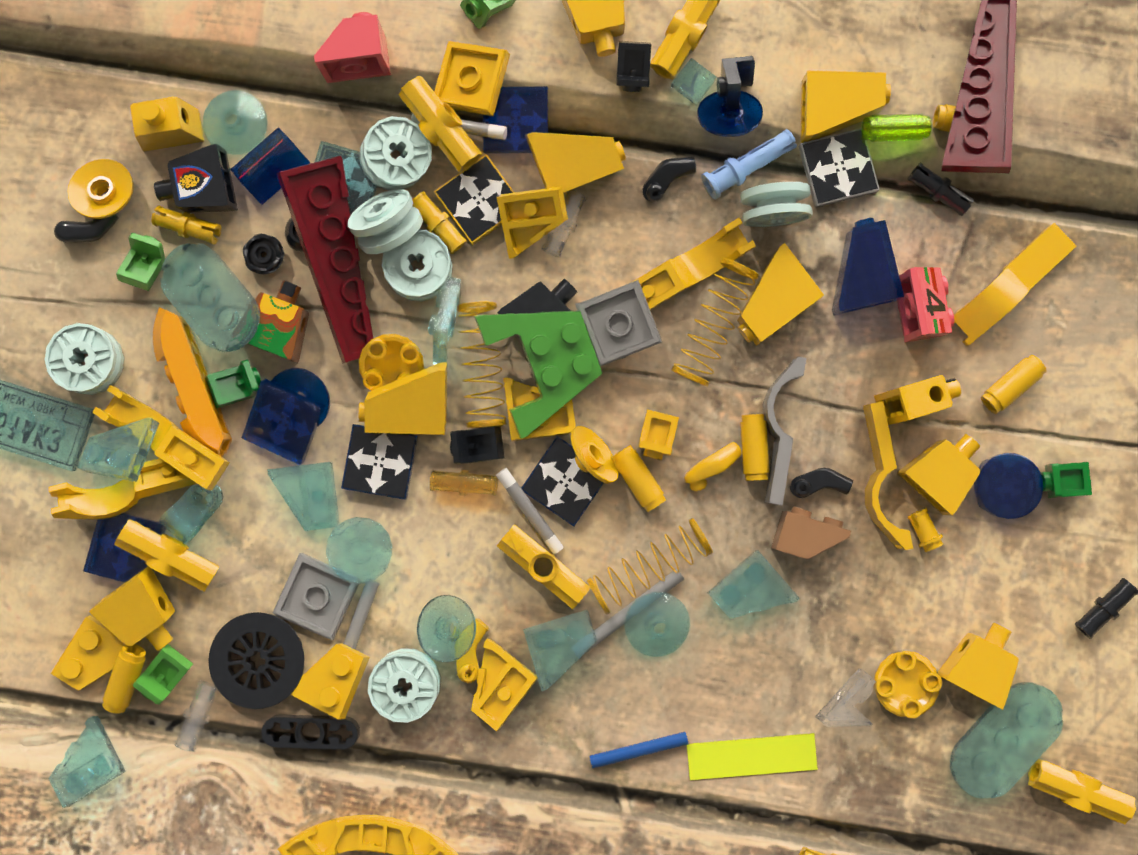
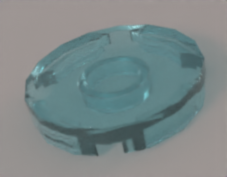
[326,517,393,584]

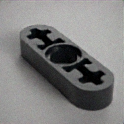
[261,714,360,750]

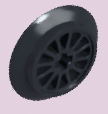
[208,612,304,709]

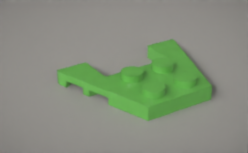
[474,311,603,439]

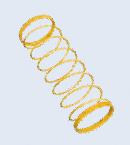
[671,258,759,387]
[456,301,507,428]
[587,518,713,615]

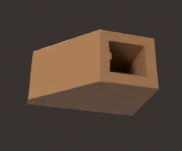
[771,507,851,559]

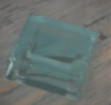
[671,58,717,105]

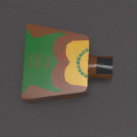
[232,280,309,364]

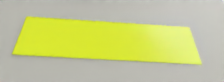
[687,733,818,780]

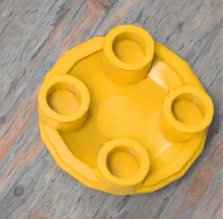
[359,334,424,390]
[874,651,942,718]

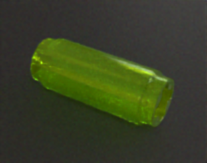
[862,114,932,142]

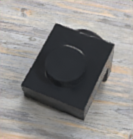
[616,41,651,92]
[717,56,755,110]
[450,426,505,464]

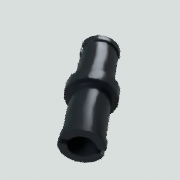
[908,162,974,216]
[1075,578,1138,639]

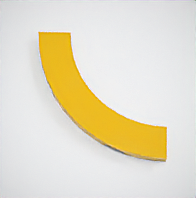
[277,815,458,855]

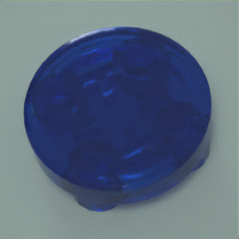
[974,453,1043,519]

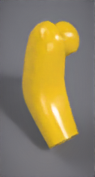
[684,442,742,491]
[455,618,489,683]

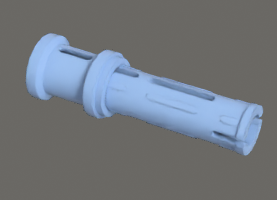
[701,129,797,200]

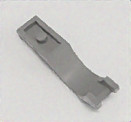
[762,357,806,505]

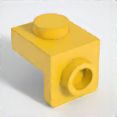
[637,409,679,460]

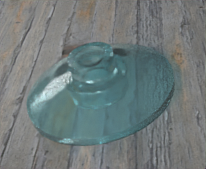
[203,90,268,155]
[625,592,690,657]
[417,595,476,662]

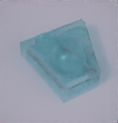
[428,276,461,365]
[523,609,597,691]
[48,716,126,808]

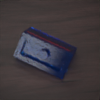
[230,127,310,205]

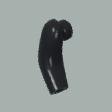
[642,157,696,202]
[54,214,119,243]
[790,467,853,498]

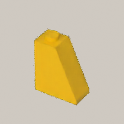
[800,70,891,143]
[525,132,626,193]
[737,243,825,346]
[358,362,447,435]

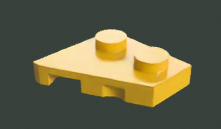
[503,377,576,442]

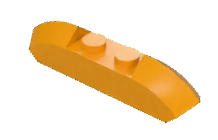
[153,307,232,457]

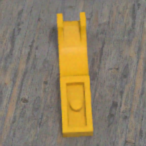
[633,217,756,310]
[954,222,1077,346]
[92,385,230,491]
[863,401,913,550]
[48,458,197,520]

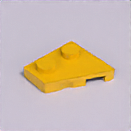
[496,186,568,259]
[50,616,144,691]
[471,638,539,731]
[290,644,370,720]

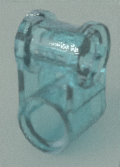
[159,484,223,544]

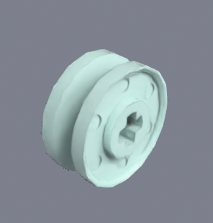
[360,116,432,190]
[740,182,813,227]
[348,189,423,254]
[382,229,453,302]
[45,323,124,395]
[368,648,441,723]

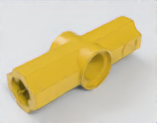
[650,0,720,80]
[398,76,482,172]
[114,519,219,592]
[497,524,590,609]
[1028,758,1136,825]

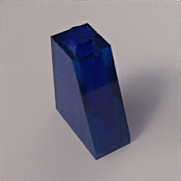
[832,218,904,316]

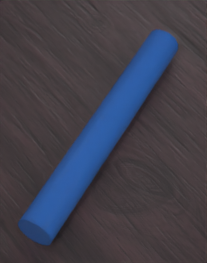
[590,732,689,769]

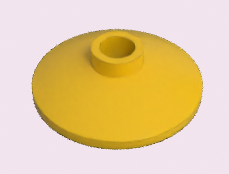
[67,159,134,219]
[571,426,619,484]

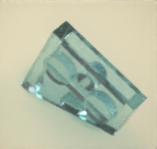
[77,417,159,482]
[267,462,340,531]
[707,550,800,619]

